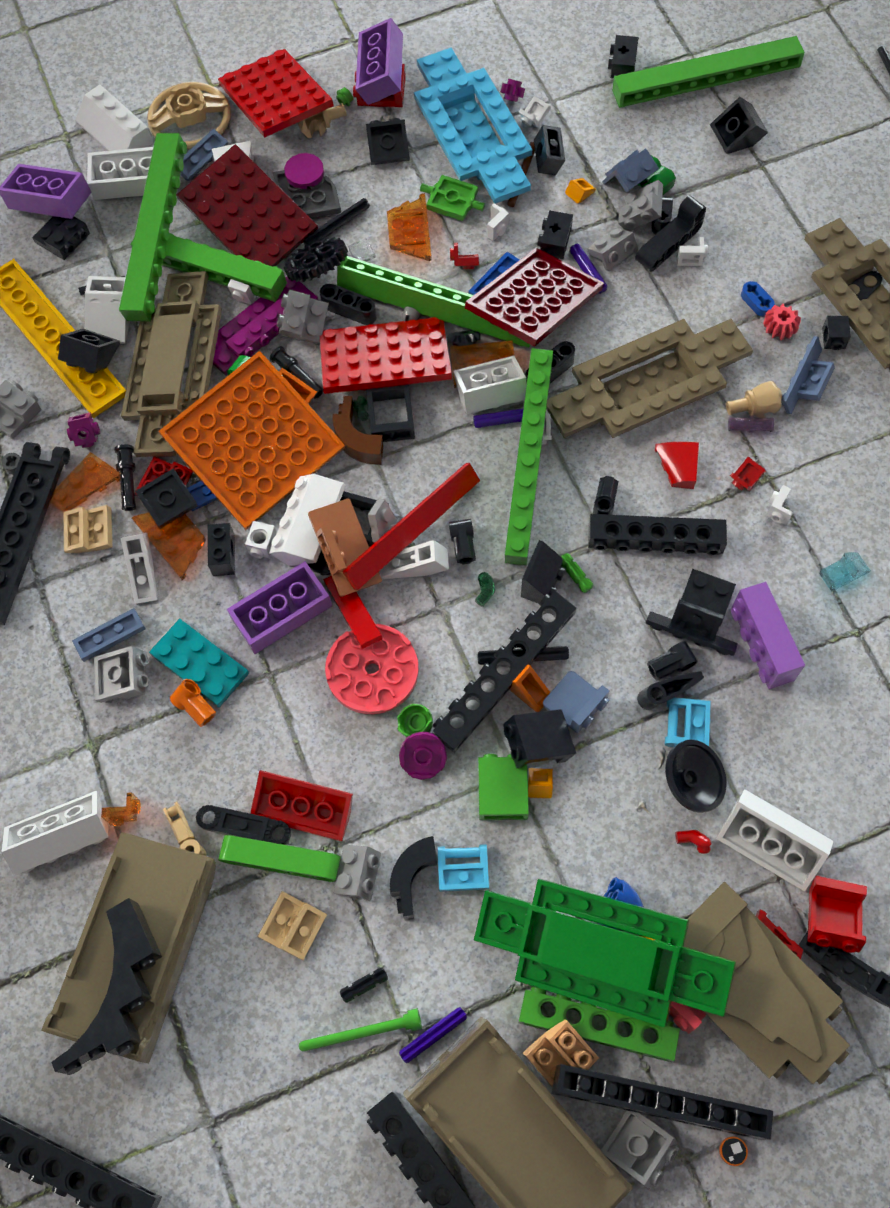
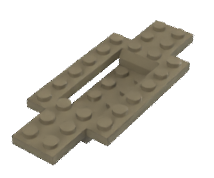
[804,218,890,369]
[121,271,222,457]
[547,318,753,438]

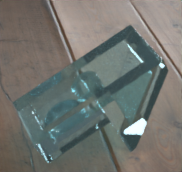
[819,552,871,592]

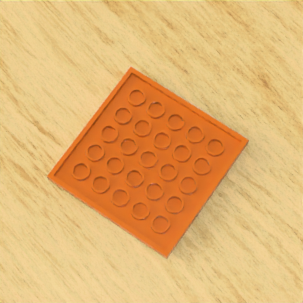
[159,351,345,530]

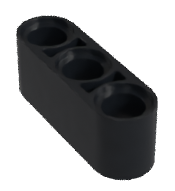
[320,283,377,325]
[525,341,575,384]

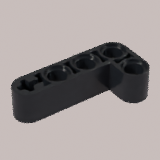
[635,195,706,272]

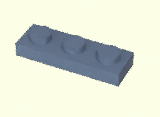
[180,128,228,182]
[72,608,146,662]

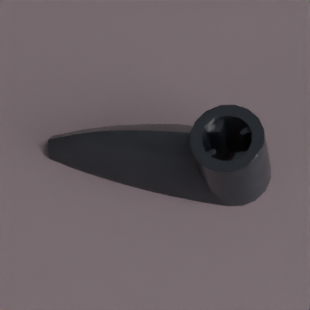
[637,671,704,710]

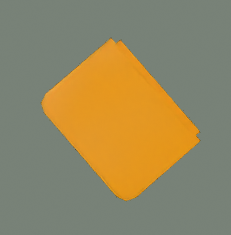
[565,178,596,203]
[528,768,553,798]

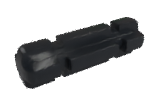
[339,967,388,1003]

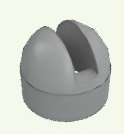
[402,307,420,321]

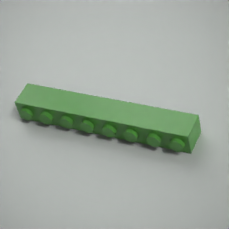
[131,233,287,302]

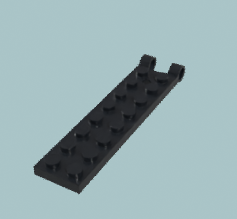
[0,442,70,625]

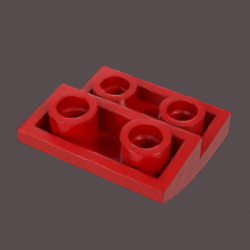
[135,457,193,497]

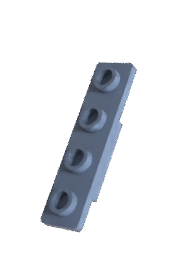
[782,336,835,414]

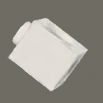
[245,521,277,559]

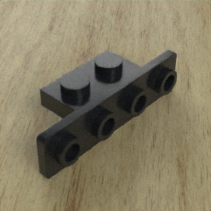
[645,599,738,656]

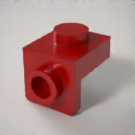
[450,243,479,269]
[730,457,766,491]

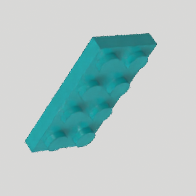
[149,618,249,708]

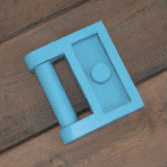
[665,697,711,747]
[438,844,489,892]

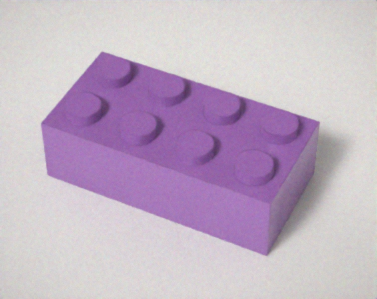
[356,18,403,105]
[0,164,92,219]
[227,561,332,654]
[731,582,805,689]

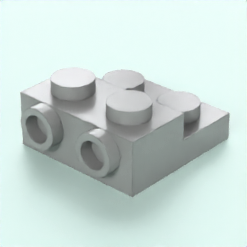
[618,180,663,231]
[277,290,329,345]
[0,380,42,439]
[94,646,149,703]
[601,1110,679,1190]

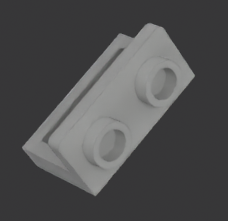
[588,228,638,271]
[333,845,381,901]

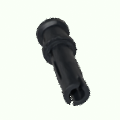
[270,346,324,399]
[114,444,136,511]

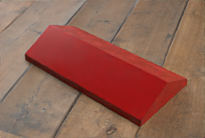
[250,770,353,841]

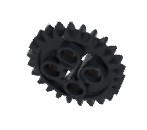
[283,237,348,282]

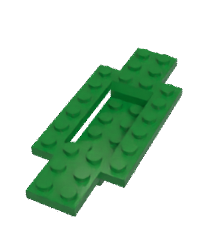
[474,879,736,1027]

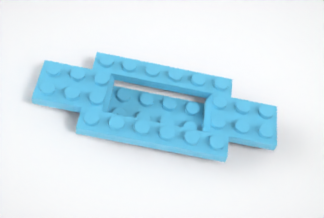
[414,47,532,204]

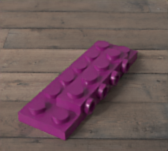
[213,277,318,376]

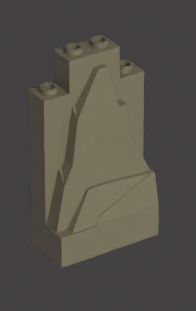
[684,881,850,1084]

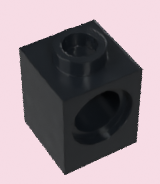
[822,316,851,350]

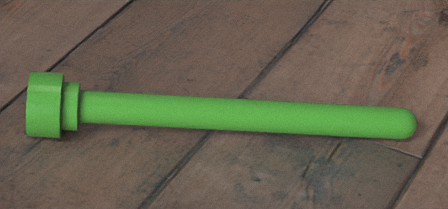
[299,1008,422,1052]

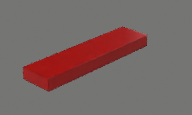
[323,575,383,649]

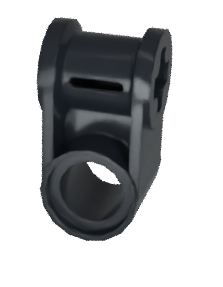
[651,197,673,235]

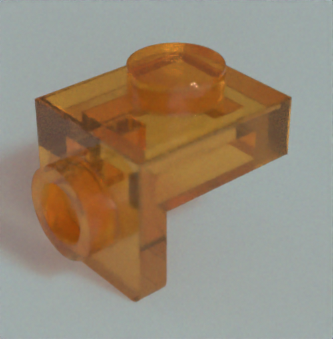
[101,792,141,826]

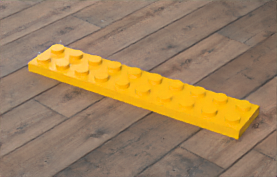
[0,258,126,419]

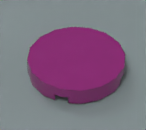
[284,153,324,189]
[399,732,447,780]

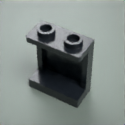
[503,709,576,768]

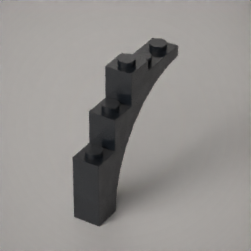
[51,898,162,1075]

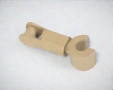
[163,801,206,856]

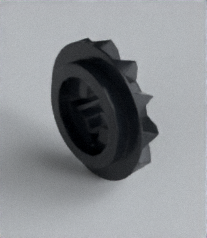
[447,330,481,346]

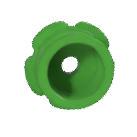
[336,87,354,106]

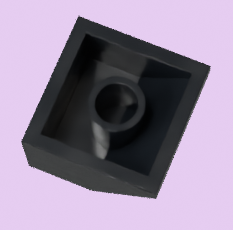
[710,97,768,154]
[58,329,120,373]
[521,540,566,604]

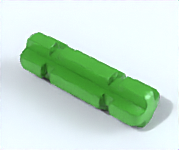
[561,553,593,593]

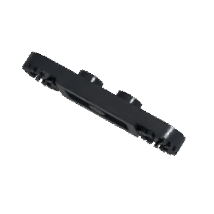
[196,805,291,845]

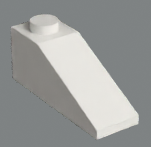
[121,532,158,604]
[379,540,449,580]

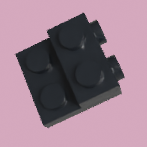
[366,118,410,165]
[32,216,90,260]

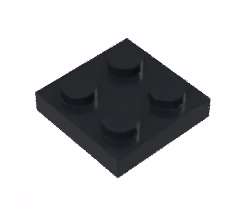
[135,468,198,529]
[681,569,736,627]

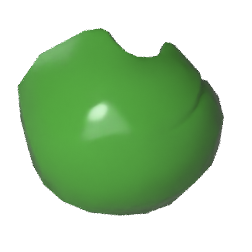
[397,704,433,737]

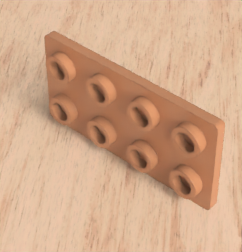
[308,499,382,597]

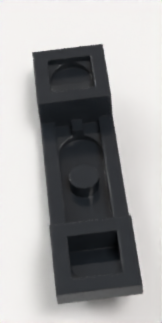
[799,931,890,1008]

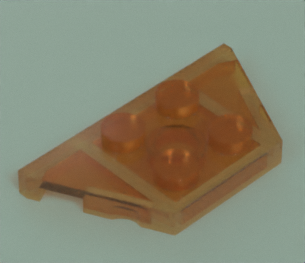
[387,193,432,261]
[132,513,206,580]

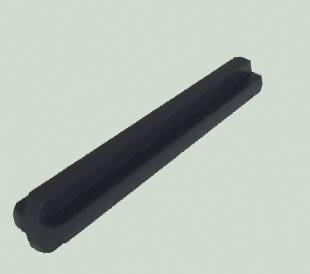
[303,198,370,246]
[477,646,569,665]

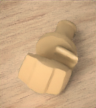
[298,103,347,138]
[726,381,782,418]

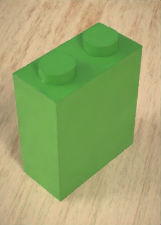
[478,754,529,820]

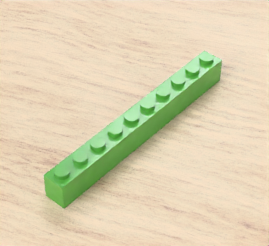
[612,36,805,108]
[119,133,187,322]
[337,256,530,348]
[505,348,553,566]

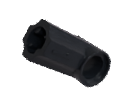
[592,476,619,515]
[449,519,476,565]
[647,641,698,681]

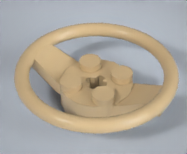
[147,82,231,149]

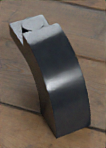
[390,836,437,920]

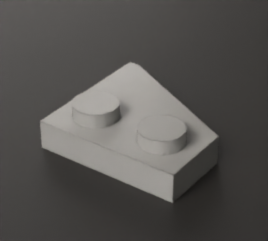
[368,499,398,542]

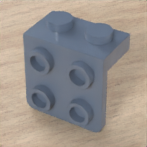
[602,148,659,192]
[543,671,610,734]

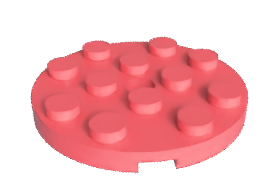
[325,624,419,714]

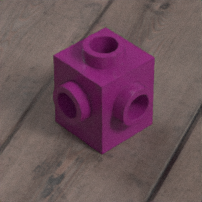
[67,412,101,448]

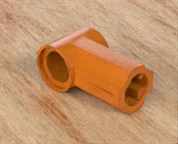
[170,679,216,727]

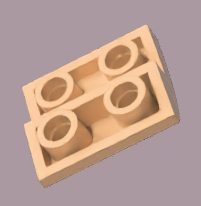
[523,1019,599,1087]

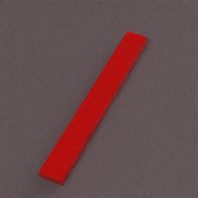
[342,463,480,590]

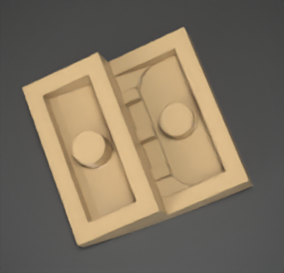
[63,505,113,553]
[257,891,327,960]

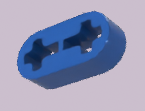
[741,281,775,317]

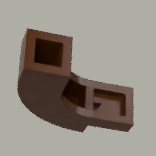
[332,395,384,465]

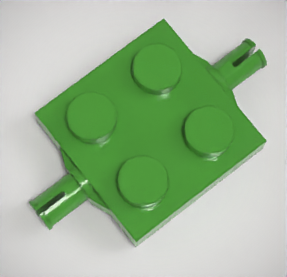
[420,175,485,221]

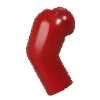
[675,830,712,854]

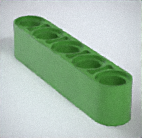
[218,835,341,882]

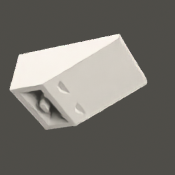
[84,276,130,344]

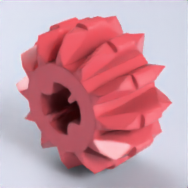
[763,303,801,340]

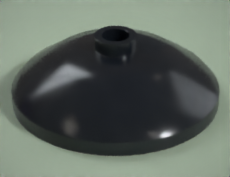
[665,740,727,813]

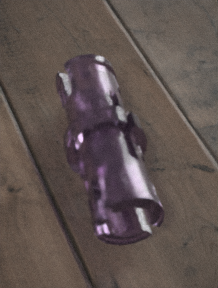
[728,416,774,433]

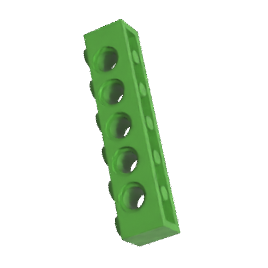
[518,987,680,1062]

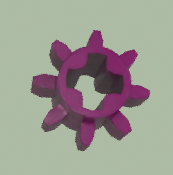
[500,79,525,102]

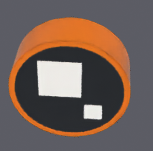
[719,1137,748,1166]

